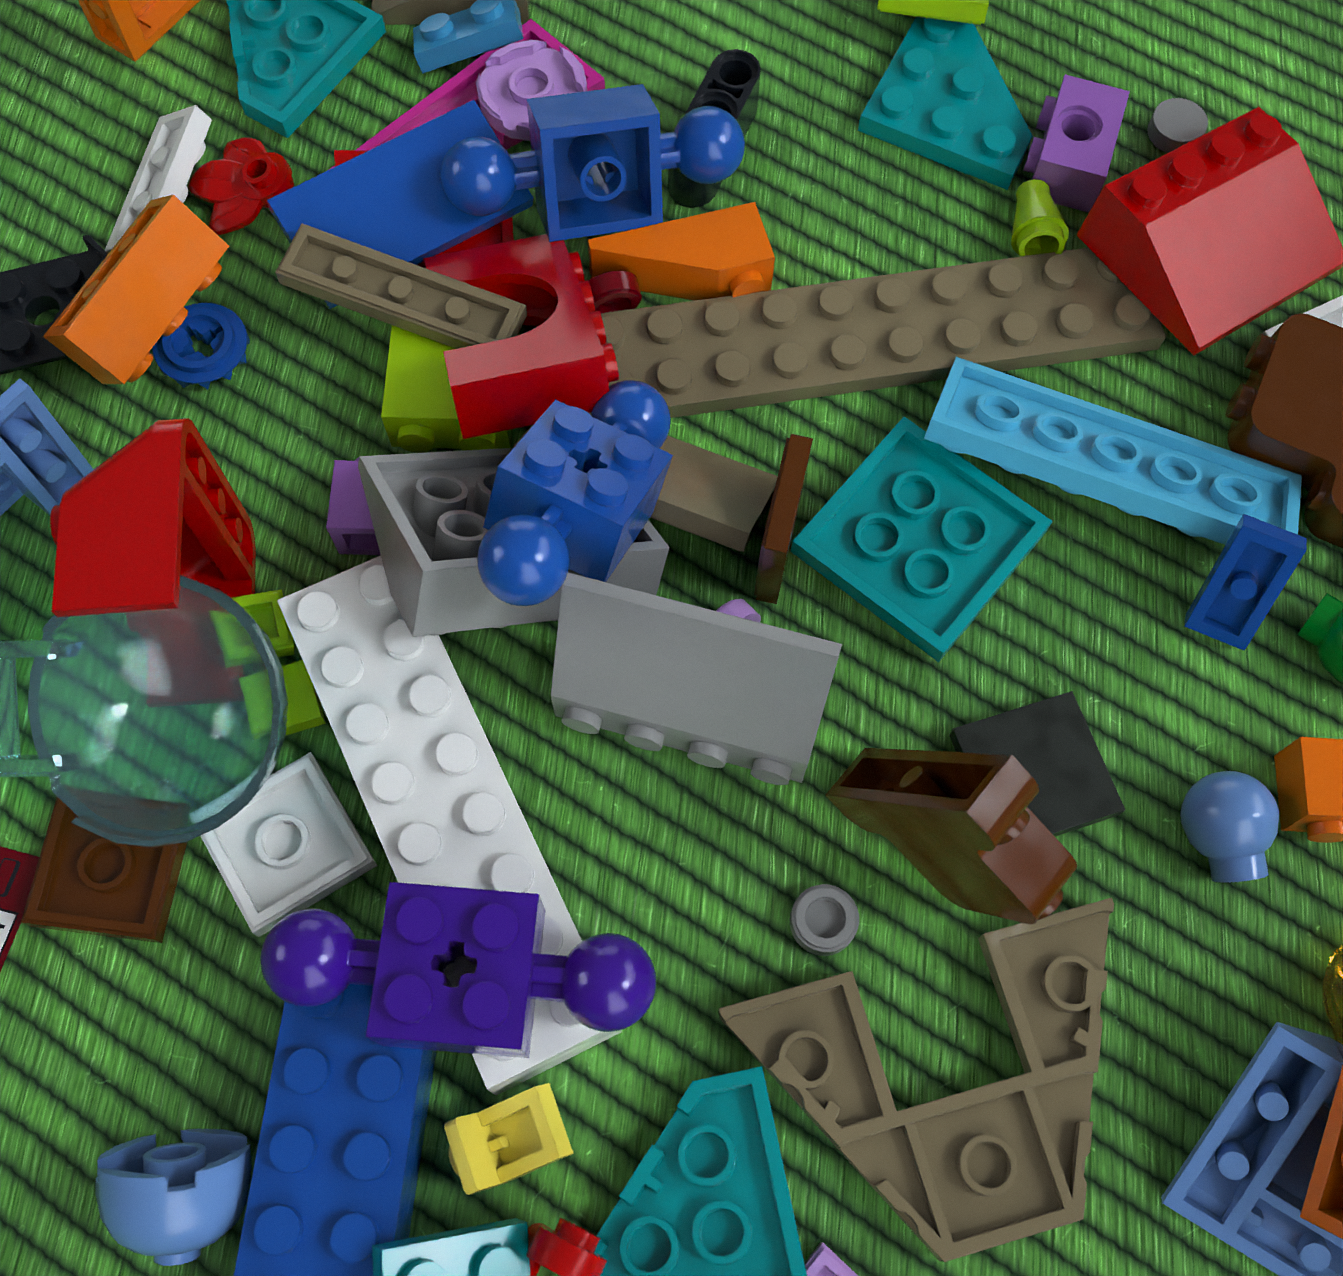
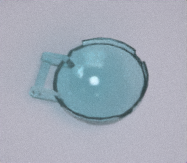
[0,575,288,847]

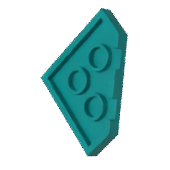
[226,0,386,139]
[858,16,1033,190]
[595,1066,807,1276]

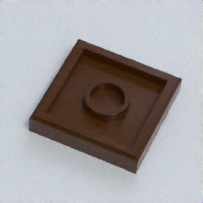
[754,434,813,604]
[21,791,195,943]

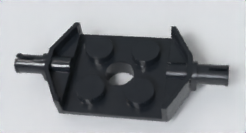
[0,235,108,375]

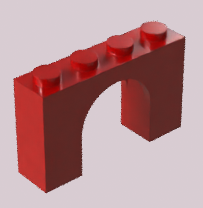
[424,234,619,439]

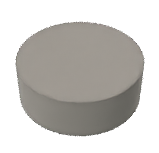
[1148,98,1208,153]
[790,884,859,956]

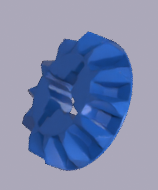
[153,303,251,390]

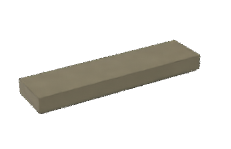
[275,223,527,349]

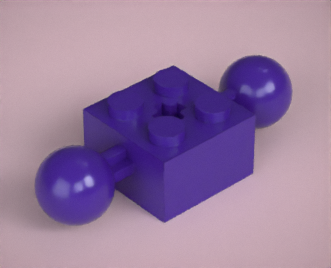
[260,882,656,1058]

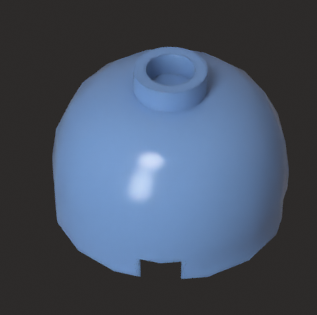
[95,1129,252,1266]

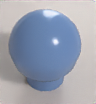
[1181,771,1279,882]

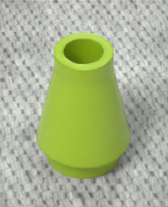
[1011,179,1069,257]

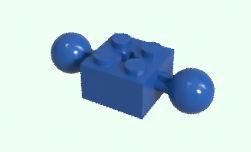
[440,84,745,242]
[477,380,673,606]

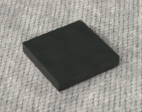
[949,691,1125,836]

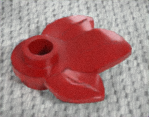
[188,137,294,235]

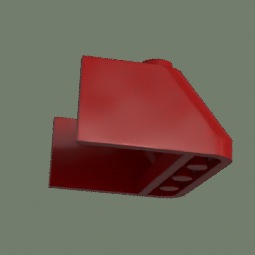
[50,418,256,708]

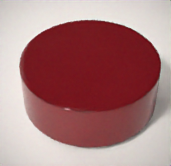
[589,271,642,313]

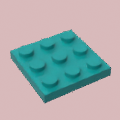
[790,416,1053,662]

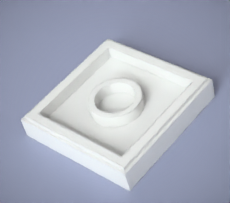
[193,752,377,937]

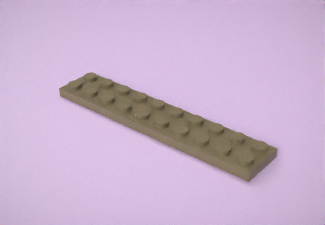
[601,248,1166,418]

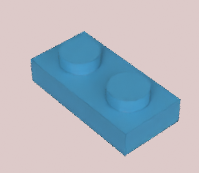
[413,0,524,74]

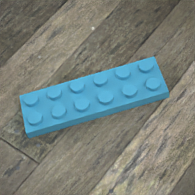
[924,357,1302,545]

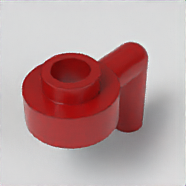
[526,1217,608,1276]

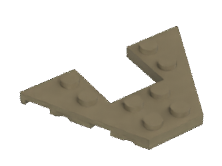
[718,897,1114,1262]

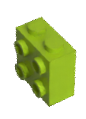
[381,325,512,453]

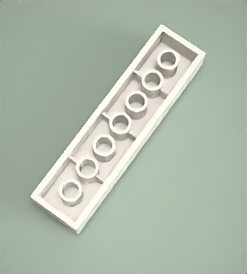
[277,556,622,1095]

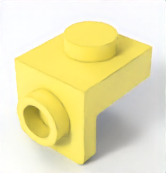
[444,1083,574,1195]

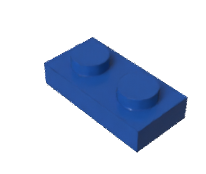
[1184,514,1307,651]

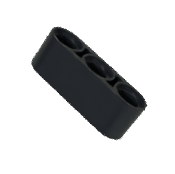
[668,49,761,208]

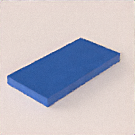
[267,100,534,309]

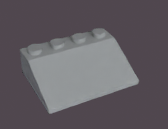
[358,448,670,637]
[551,573,842,785]

